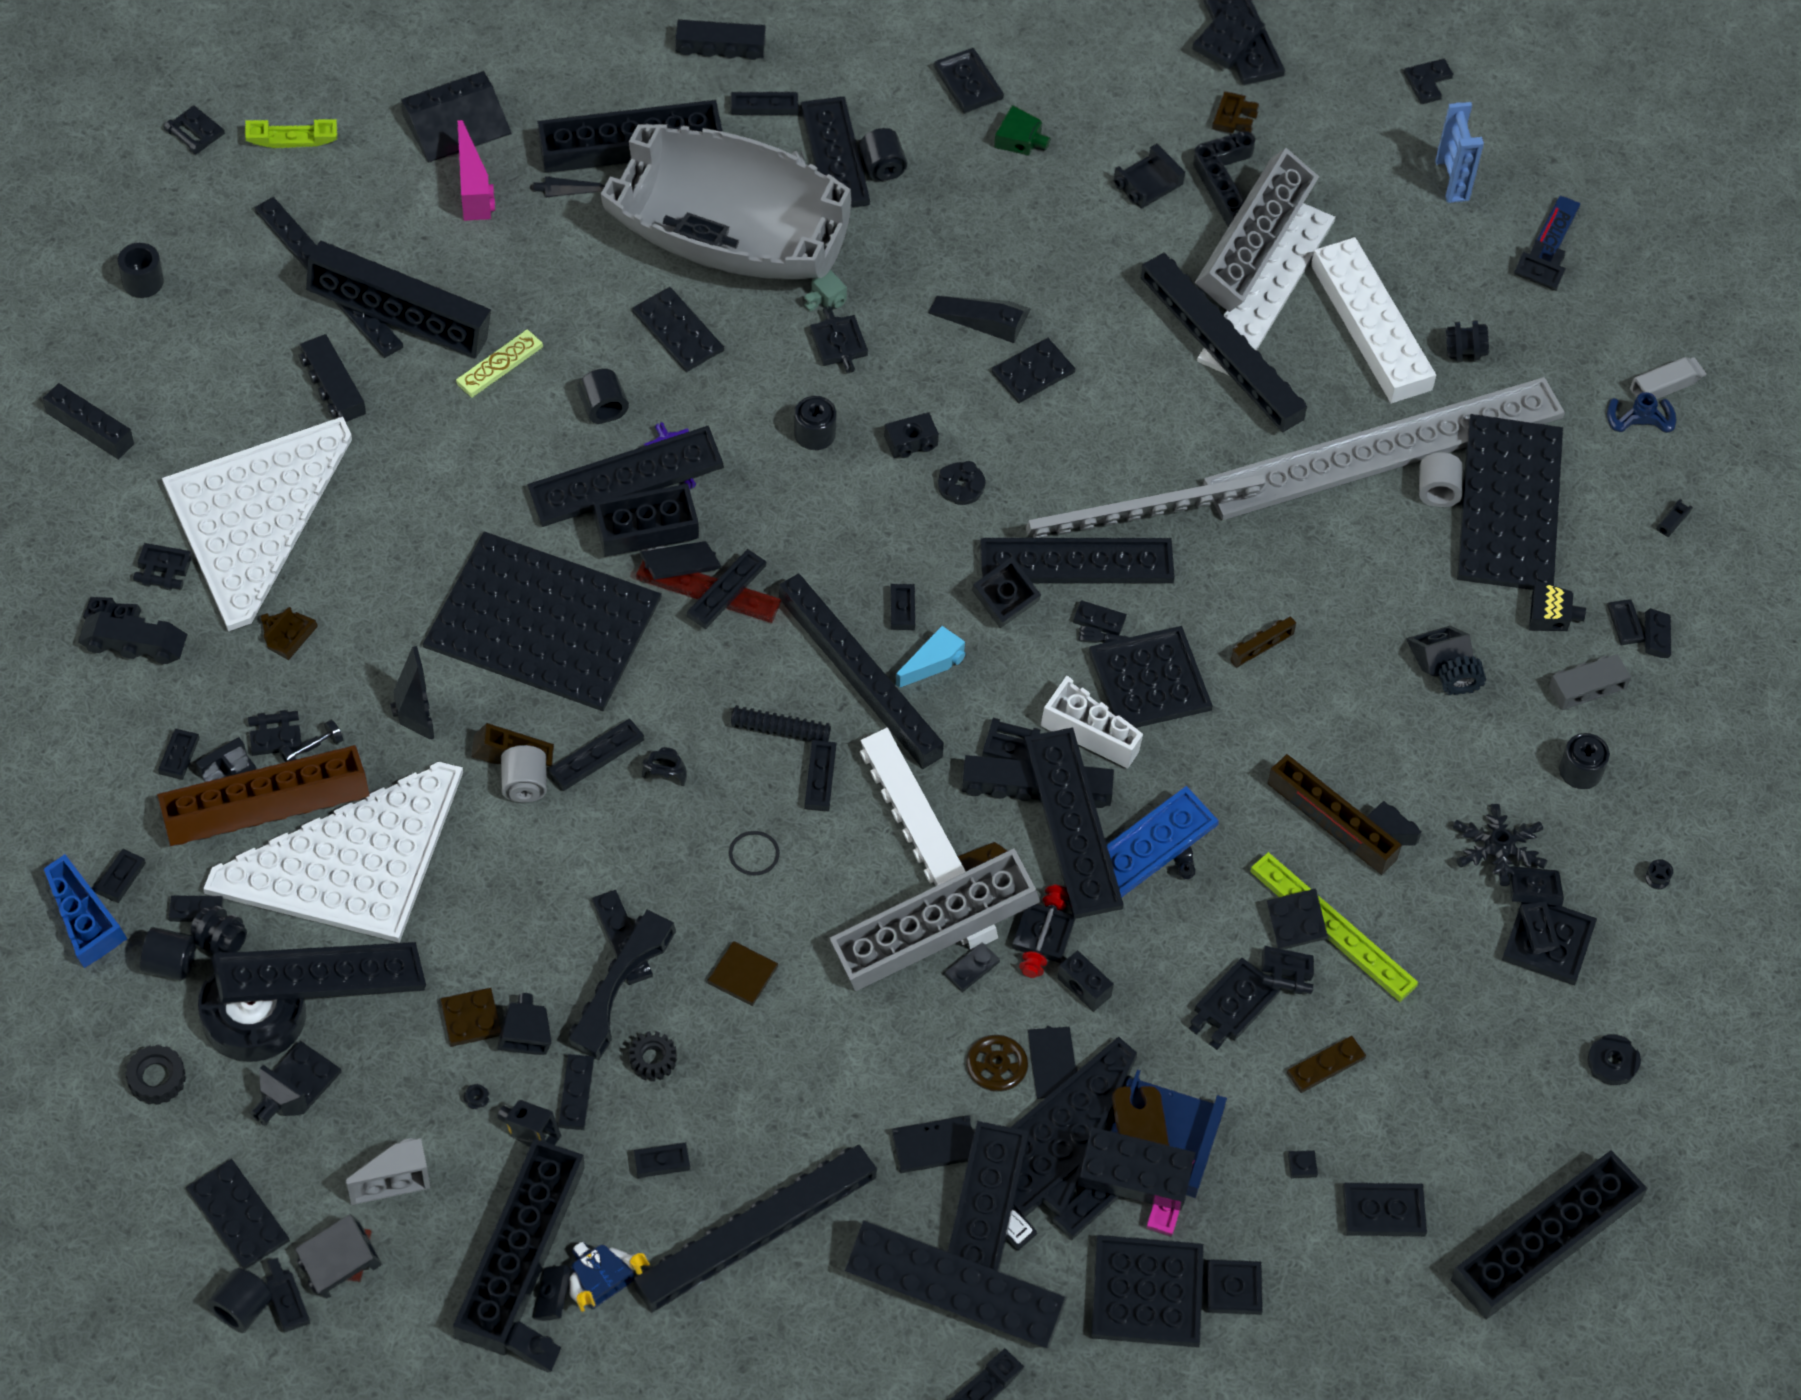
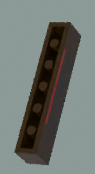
[1267,754,1402,875]

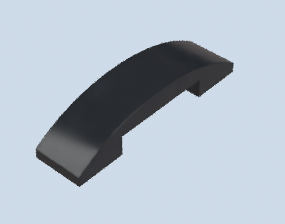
[946,1348,1024,1400]

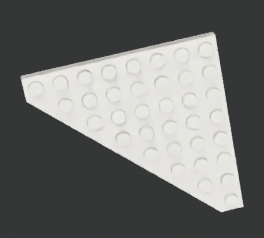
[162,417,352,631]
[204,762,463,943]

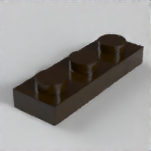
[1231,616,1297,668]
[1287,1036,1366,1093]

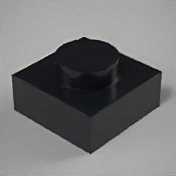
[1288,1150,1318,1179]

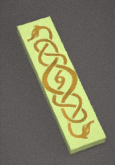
[456,329,543,398]

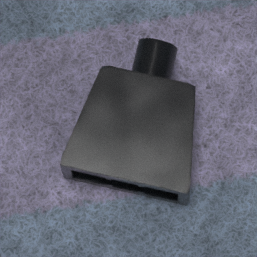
[497,993,551,1055]

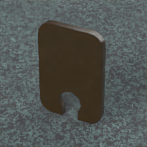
[1112,1086,1169,1146]

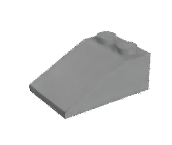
[346,1138,430,1205]

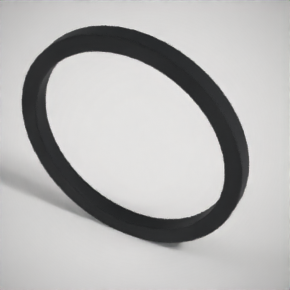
[729,831,780,876]

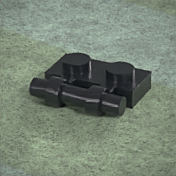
[133,543,192,590]
[248,709,302,756]
[1261,946,1314,995]

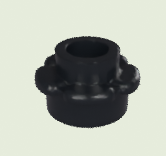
[463,1084,489,1109]

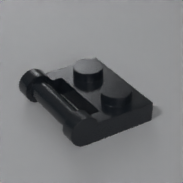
[164,105,225,155]
[982,717,1041,761]

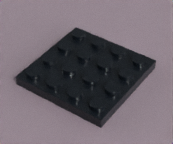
[1089,626,1213,728]
[1091,1235,1204,1348]

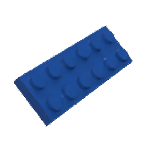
[1107,786,1219,897]

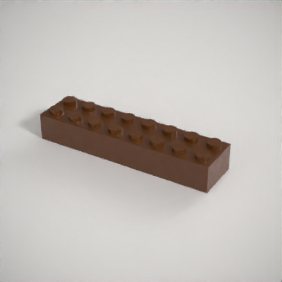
[157,745,370,846]

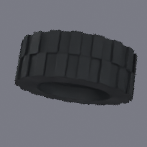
[125,1045,186,1105]

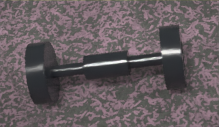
[279,719,344,762]

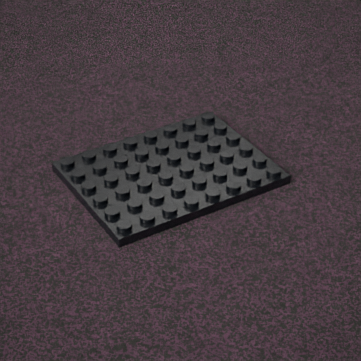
[423,531,662,712]

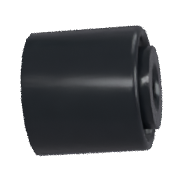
[859,128,907,182]
[117,242,164,298]
[577,369,629,424]
[794,396,837,450]
[1559,733,1610,789]
[140,927,196,981]
[207,1268,272,1333]

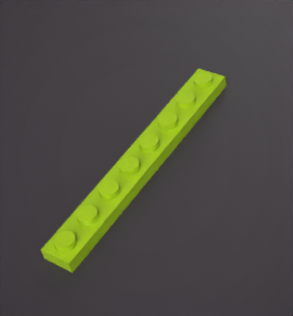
[1250,852,1419,1002]

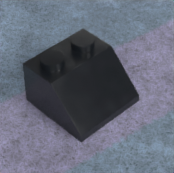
[1406,626,1473,676]

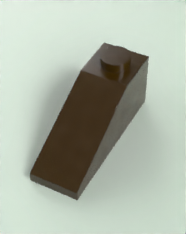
[471,723,554,767]

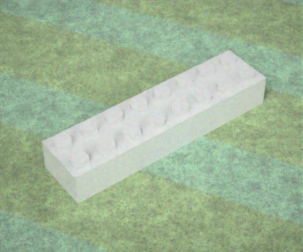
[1311,238,1436,403]

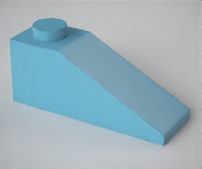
[896,626,965,688]

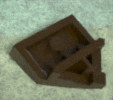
[261,607,318,661]

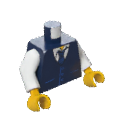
[569,1242,650,1312]

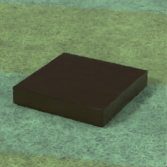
[708,941,778,1007]

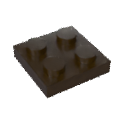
[440,988,501,1047]

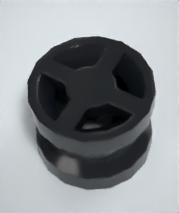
[1645,859,1673,889]

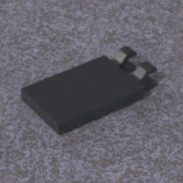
[1189,957,1282,1050]

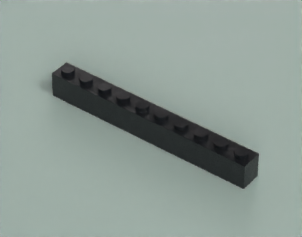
[1140,252,1307,433]
[779,573,944,769]
[634,1144,877,1313]

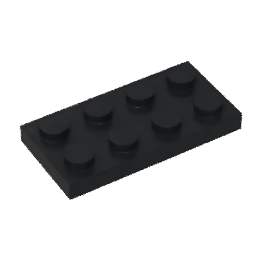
[632,287,724,372]
[186,1159,290,1270]

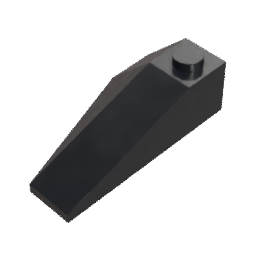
[928,295,1031,343]
[390,646,434,739]

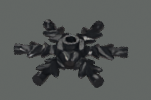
[1453,804,1548,887]

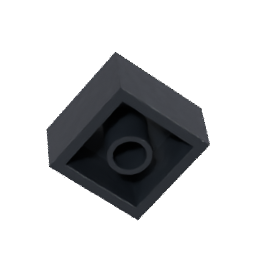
[972,556,1041,628]

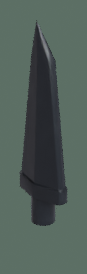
[534,176,605,198]

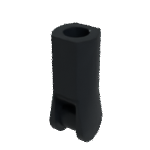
[1656,499,1693,537]

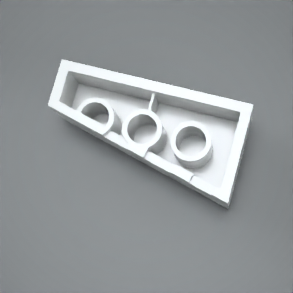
[1041,676,1143,769]

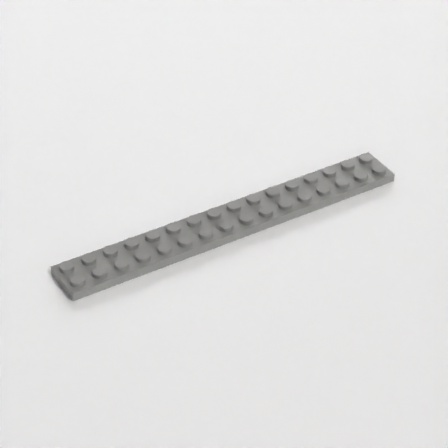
[1203,377,1565,520]

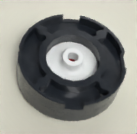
[198,974,306,1062]

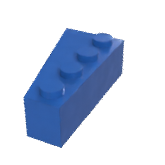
[44,854,127,968]

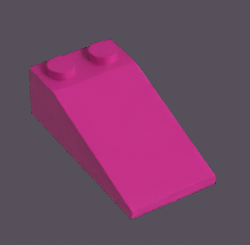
[458,120,495,221]

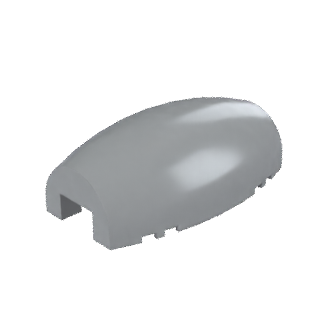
[601,124,851,280]

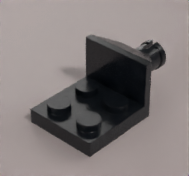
[250,1041,342,1126]

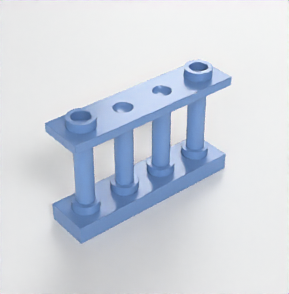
[1435,102,1484,203]

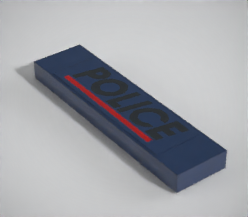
[1537,195,1581,262]

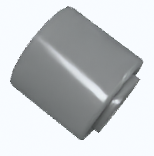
[1419,452,1462,507]
[501,746,547,802]

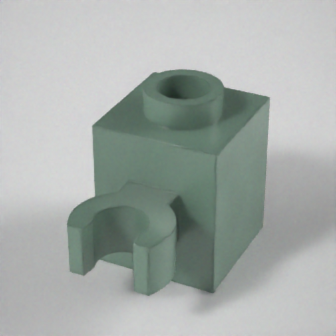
[804,270,847,311]

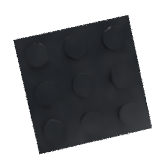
[1502,902,1597,986]

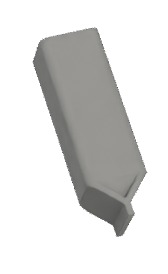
[1630,357,1707,399]

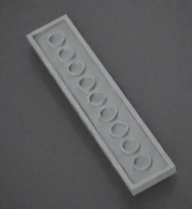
[1026,474,1265,538]

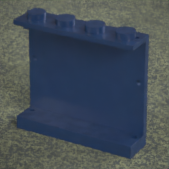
[1111,1070,1227,1198]

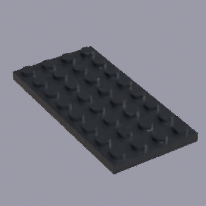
[1457,414,1563,590]

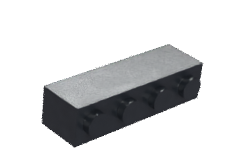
[675,19,766,60]
[299,334,366,422]
[43,383,134,460]

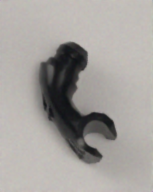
[1175,846,1196,879]

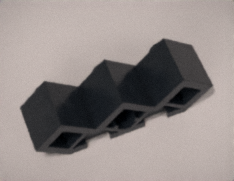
[78,611,188,664]

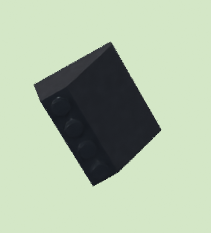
[401,71,512,163]

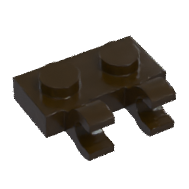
[1212,91,1259,134]

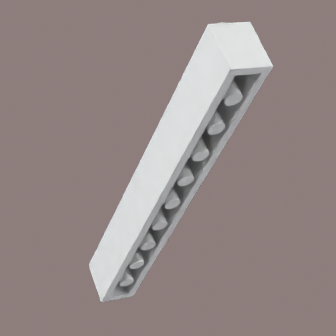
[860,728,998,950]

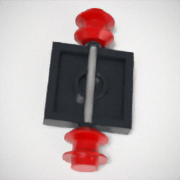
[1012,884,1076,978]

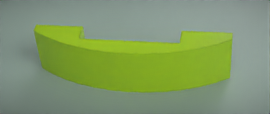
[245,119,337,148]

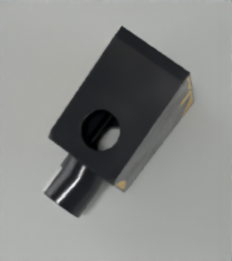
[498,1100,561,1147]

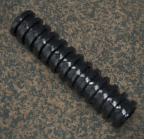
[731,705,831,742]

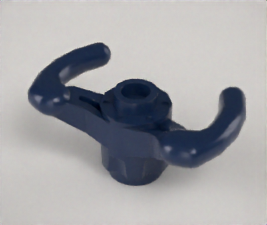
[1607,392,1676,433]

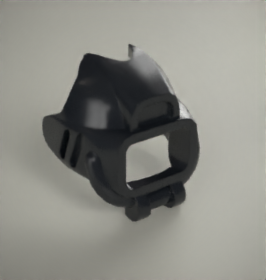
[642,747,687,786]

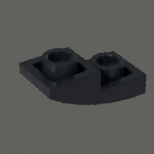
[83,597,141,619]

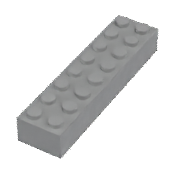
[1195,148,1319,312]
[830,848,1040,992]

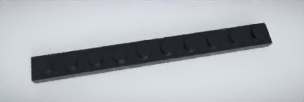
[254,196,404,359]

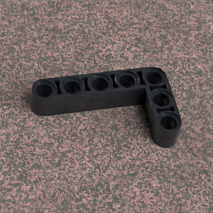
[1193,131,1256,228]

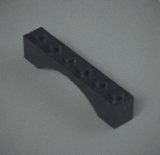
[569,909,676,1061]

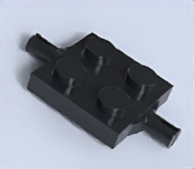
[663,212,739,249]
[810,306,868,373]

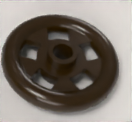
[966,1035,1028,1092]

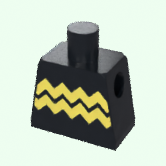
[1529,581,1586,631]

